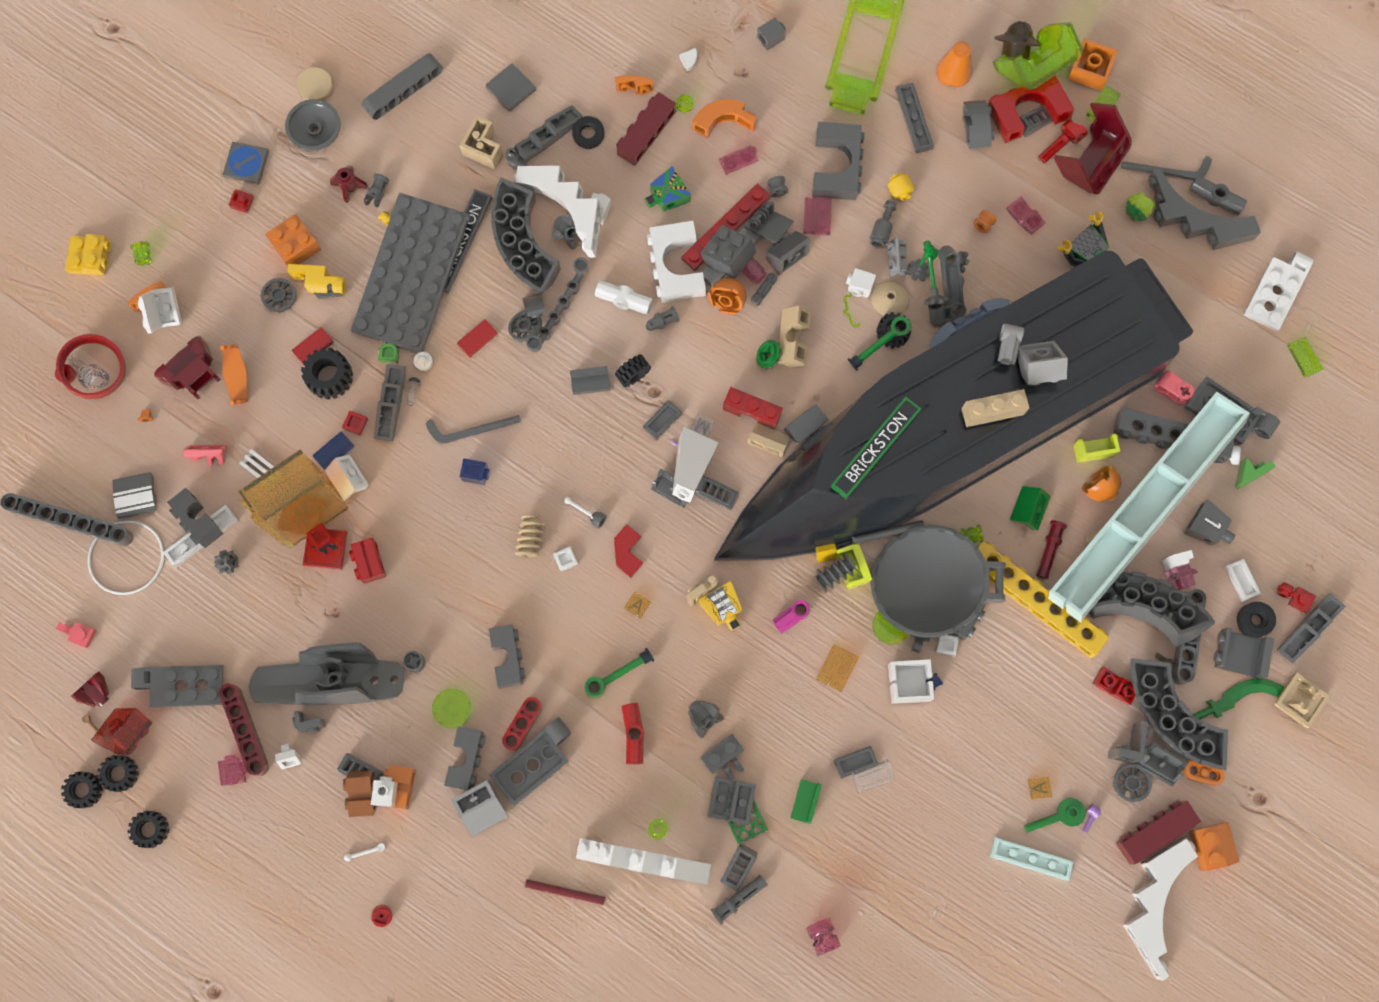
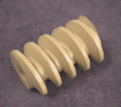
[514,515,545,558]

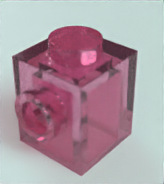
[218,755,247,786]

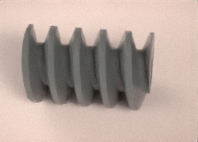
[815,553,858,593]

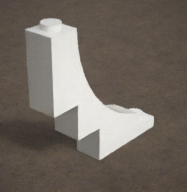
[514,166,602,258]
[1123,839,1198,981]

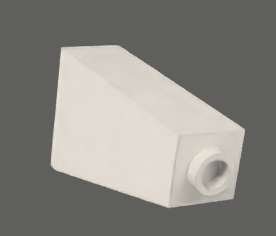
[672,427,719,502]

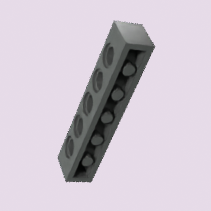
[1113,407,1235,463]

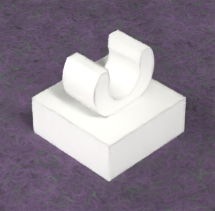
[275,743,302,769]

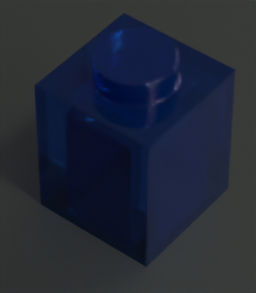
[459,458,490,485]

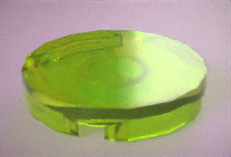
[872,611,909,645]
[432,689,472,728]

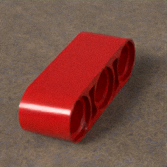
[502,697,542,751]

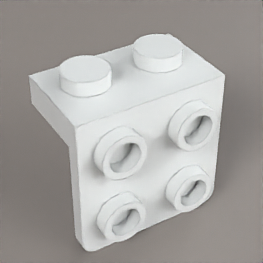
[138,287,182,334]

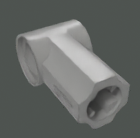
[998,323,1024,365]

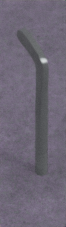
[1121,156,1212,180]
[426,415,521,444]

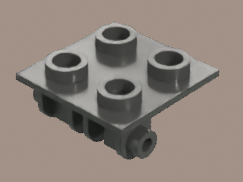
[745,201,794,244]

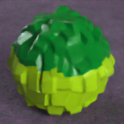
[1126,192,1155,222]

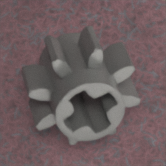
[214,550,239,574]

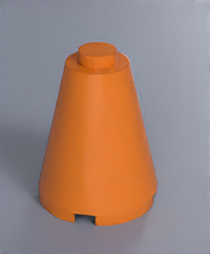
[937,41,973,87]

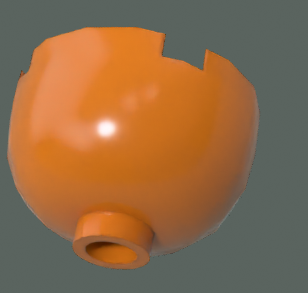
[708,278,746,315]
[1082,465,1122,502]

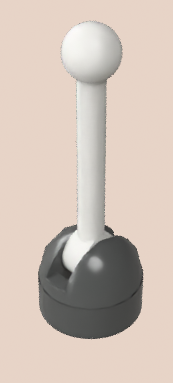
[564,497,607,529]

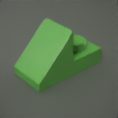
[1235,457,1276,490]

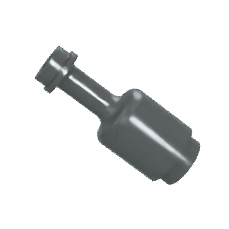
[870,200,897,248]

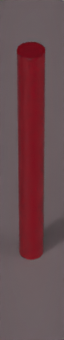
[525,879,605,905]

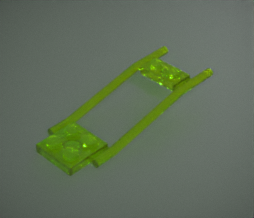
[825,0,905,115]

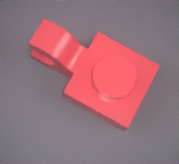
[56,622,96,648]

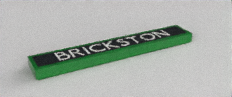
[830,397,921,499]

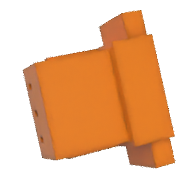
[138,409,154,422]

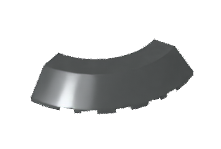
[491,177,561,294]
[1089,571,1215,647]
[1131,658,1228,770]

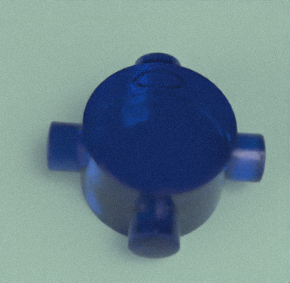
[926,673,943,690]

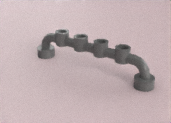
[526,257,589,352]

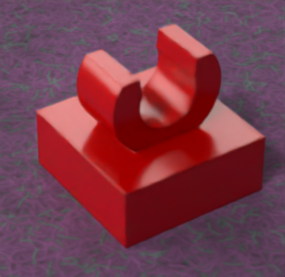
[228,189,254,213]

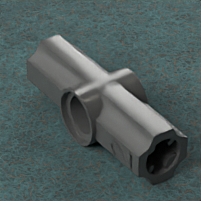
[1189,175,1247,215]

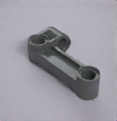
[928,245,966,325]

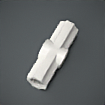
[595,280,653,315]

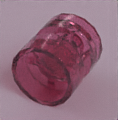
[806,918,841,956]

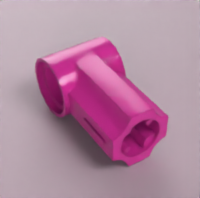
[772,600,810,634]

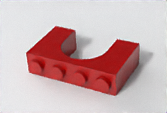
[988,75,1074,143]

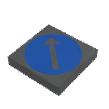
[223,142,269,184]

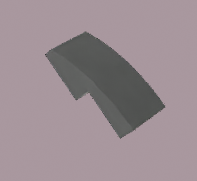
[522,293,546,318]

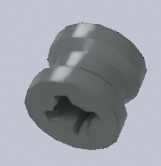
[767,176,789,198]

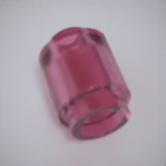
[741,257,767,284]

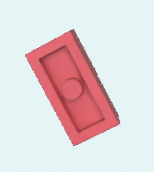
[183,445,227,465]

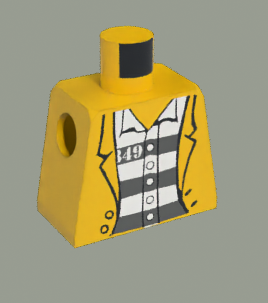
[698,581,742,631]

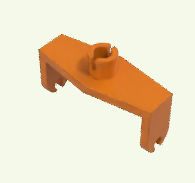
[220,344,248,405]

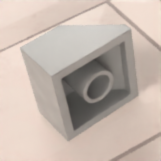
[1017,341,1068,385]

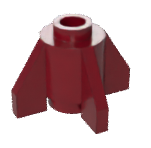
[330,166,368,203]
[71,671,110,707]

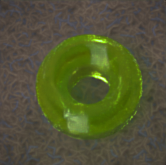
[676,94,694,112]
[648,819,668,840]

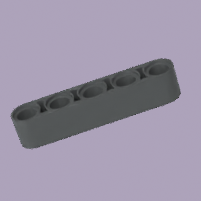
[362,53,443,120]
[1172,589,1206,685]

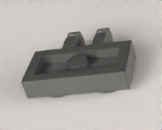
[700,734,744,780]

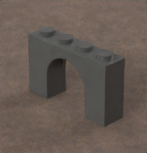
[812,122,864,200]

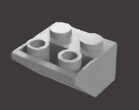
[451,780,508,836]

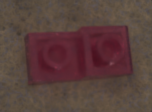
[1005,196,1046,235]

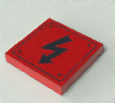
[303,527,348,569]

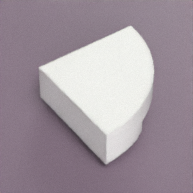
[679,48,697,72]

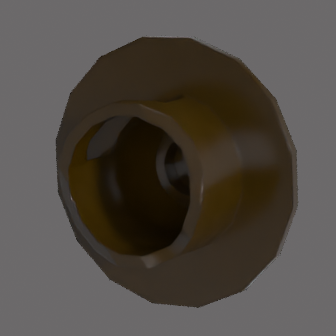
[994,21,1042,59]

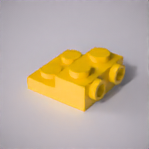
[65,234,111,275]

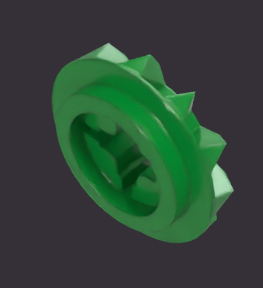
[756,340,782,370]

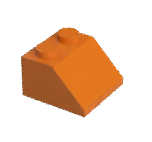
[1189,822,1240,871]

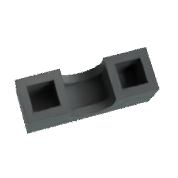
[167,488,224,548]
[489,624,525,689]
[444,726,486,791]

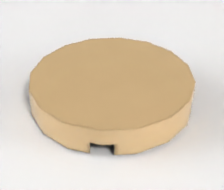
[296,67,333,101]

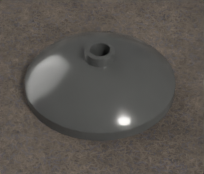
[285,99,341,151]

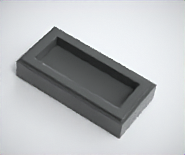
[643,400,682,441]
[834,746,878,779]

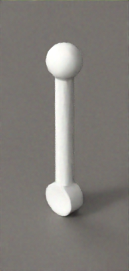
[344,843,386,862]

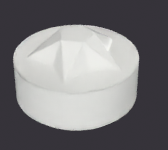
[413,352,433,372]
[1229,446,1241,465]

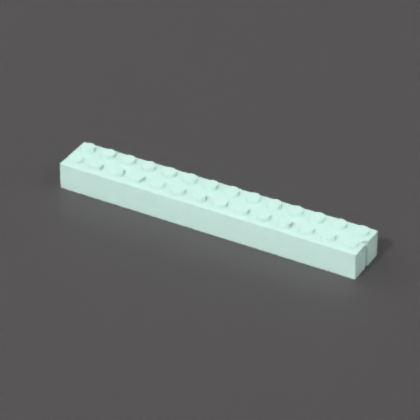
[1048,392,1250,622]

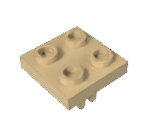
[1273,672,1330,728]

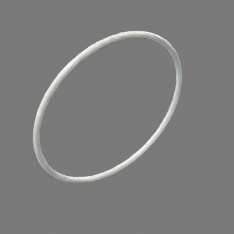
[88,520,164,595]

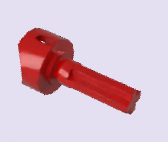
[1038,117,1088,164]

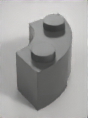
[963,100,995,149]

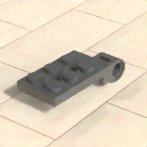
[1184,376,1280,445]
[131,665,223,708]
[489,717,572,807]

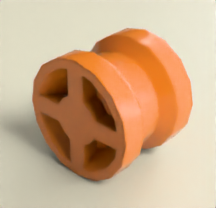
[973,210,997,233]

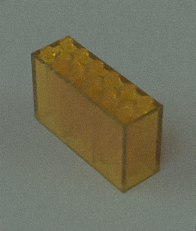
[238,449,349,548]

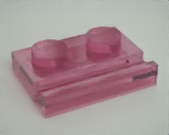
[803,197,832,235]

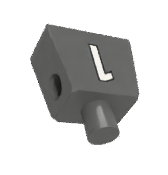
[1184,500,1236,546]

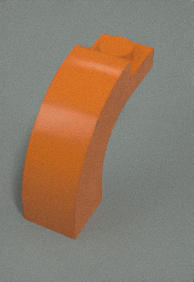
[692,99,757,138]

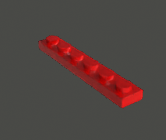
[681,183,771,271]

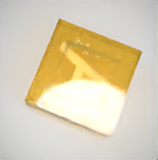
[624,592,651,619]
[1028,777,1052,799]

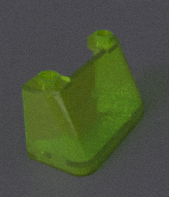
[992,22,1083,89]

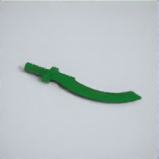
[1192,679,1284,720]

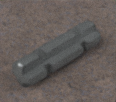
[751,272,777,306]

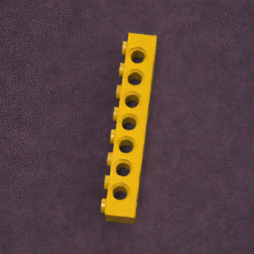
[978,541,1110,658]

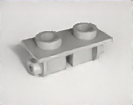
[887,237,908,278]

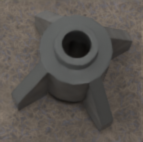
[552,214,578,250]
[688,700,724,738]

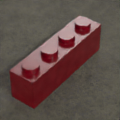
[616,92,676,166]
[1116,799,1202,865]

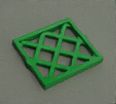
[723,799,768,844]

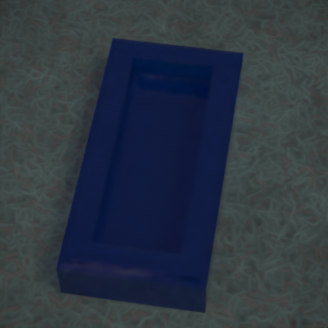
[312,431,354,470]

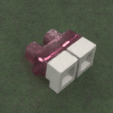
[1161,550,1198,590]

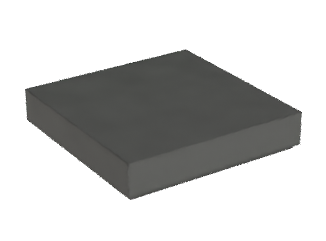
[485,63,536,112]

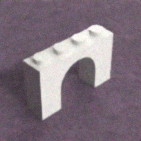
[647,221,706,303]

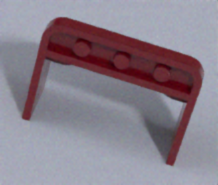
[1053,102,1132,194]

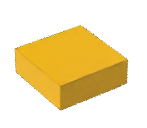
[816,543,836,563]

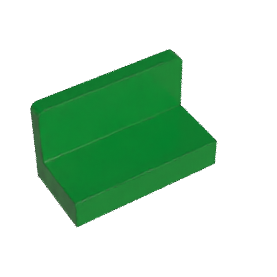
[1010,486,1051,531]
[790,779,822,824]

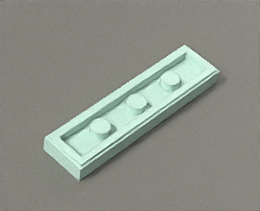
[990,837,1074,881]

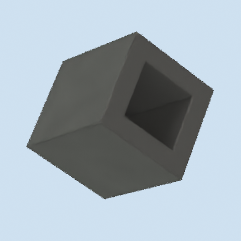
[757,18,786,50]

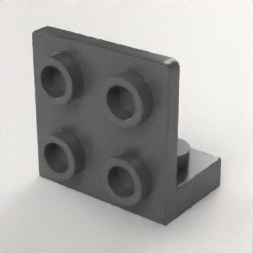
[1108,720,1150,763]

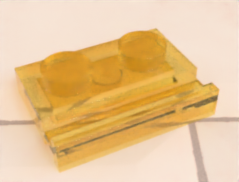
[816,644,859,692]

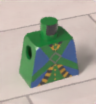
[644,166,691,211]

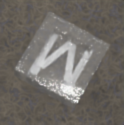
[690,413,715,437]

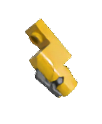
[287,264,346,299]

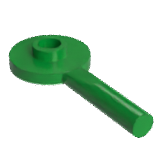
[1024,798,1086,833]

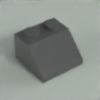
[766,231,811,275]

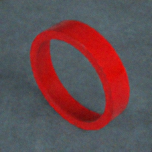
[56,334,126,399]

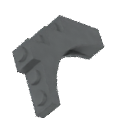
[1148,168,1261,250]

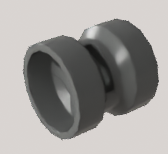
[403,651,426,673]

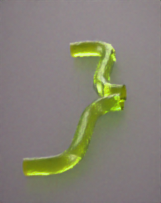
[843,294,861,327]

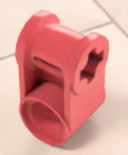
[1154,371,1194,405]

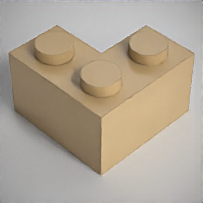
[459,115,503,170]

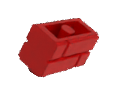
[349,538,386,584]

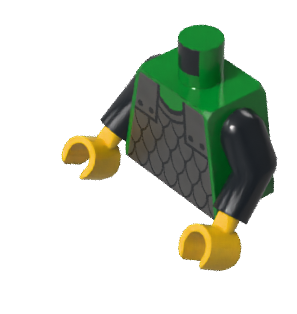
[1057,211,1109,267]

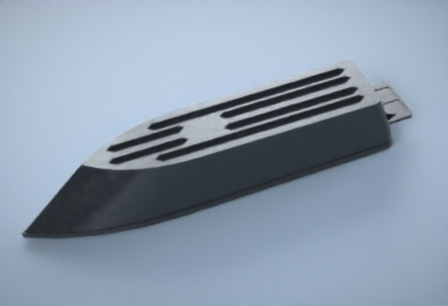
[714,251,1193,561]

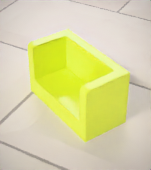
[1073,434,1121,463]
[836,543,872,590]

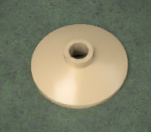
[871,281,908,316]

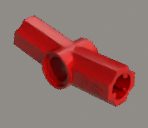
[621,703,644,764]

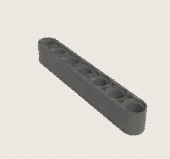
[0,493,133,546]

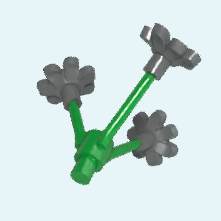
[907,240,970,305]

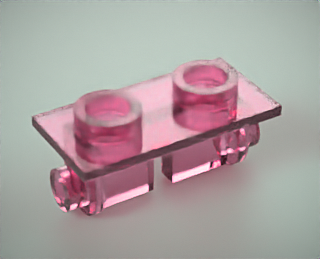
[718,145,759,175]

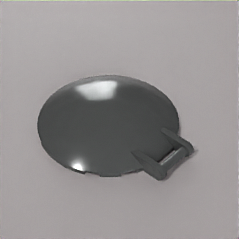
[871,525,1006,638]

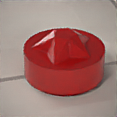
[55,364,76,384]
[371,905,392,927]

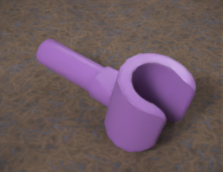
[1083,804,1101,832]

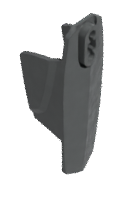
[249,642,404,705]

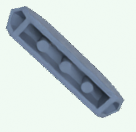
[929,298,1010,347]

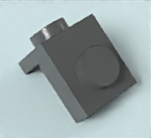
[292,711,326,734]

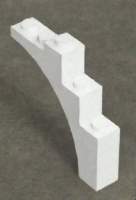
[576,838,711,885]

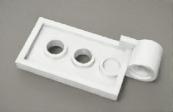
[1243,251,1314,332]

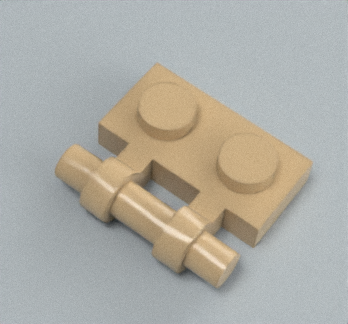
[686,575,718,607]

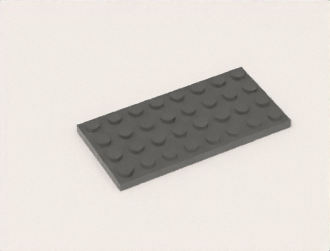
[351,192,470,353]

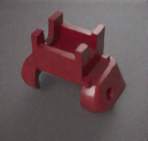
[154,336,221,399]

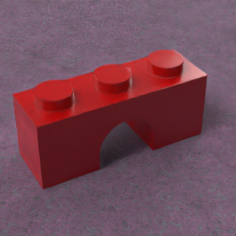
[723,386,783,430]

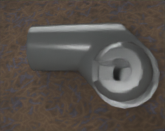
[506,148,528,169]

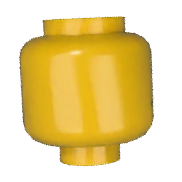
[888,173,915,201]

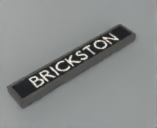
[444,189,492,294]

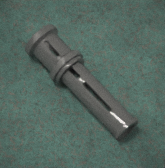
[710,875,768,925]

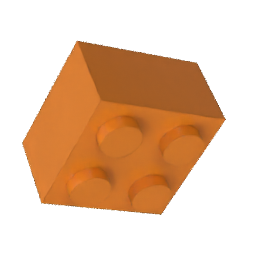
[1067,38,1118,91]
[265,214,321,266]

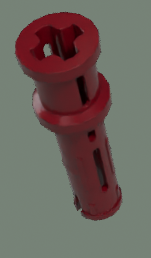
[1036,520,1067,579]

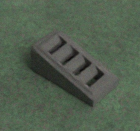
[1020,105,1052,137]
[696,476,739,510]
[337,753,383,780]
[720,843,758,891]

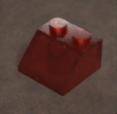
[91,708,152,755]

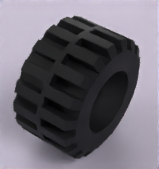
[301,347,353,399]

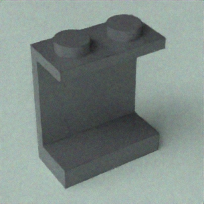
[1213,627,1274,679]

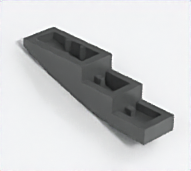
[514,105,583,162]
[373,364,407,441]
[1277,593,1346,664]

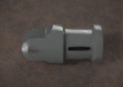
[364,173,390,207]
[646,306,680,331]

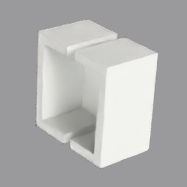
[888,659,934,704]

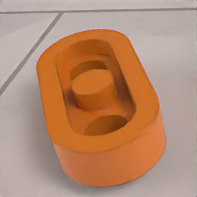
[1183,760,1225,786]

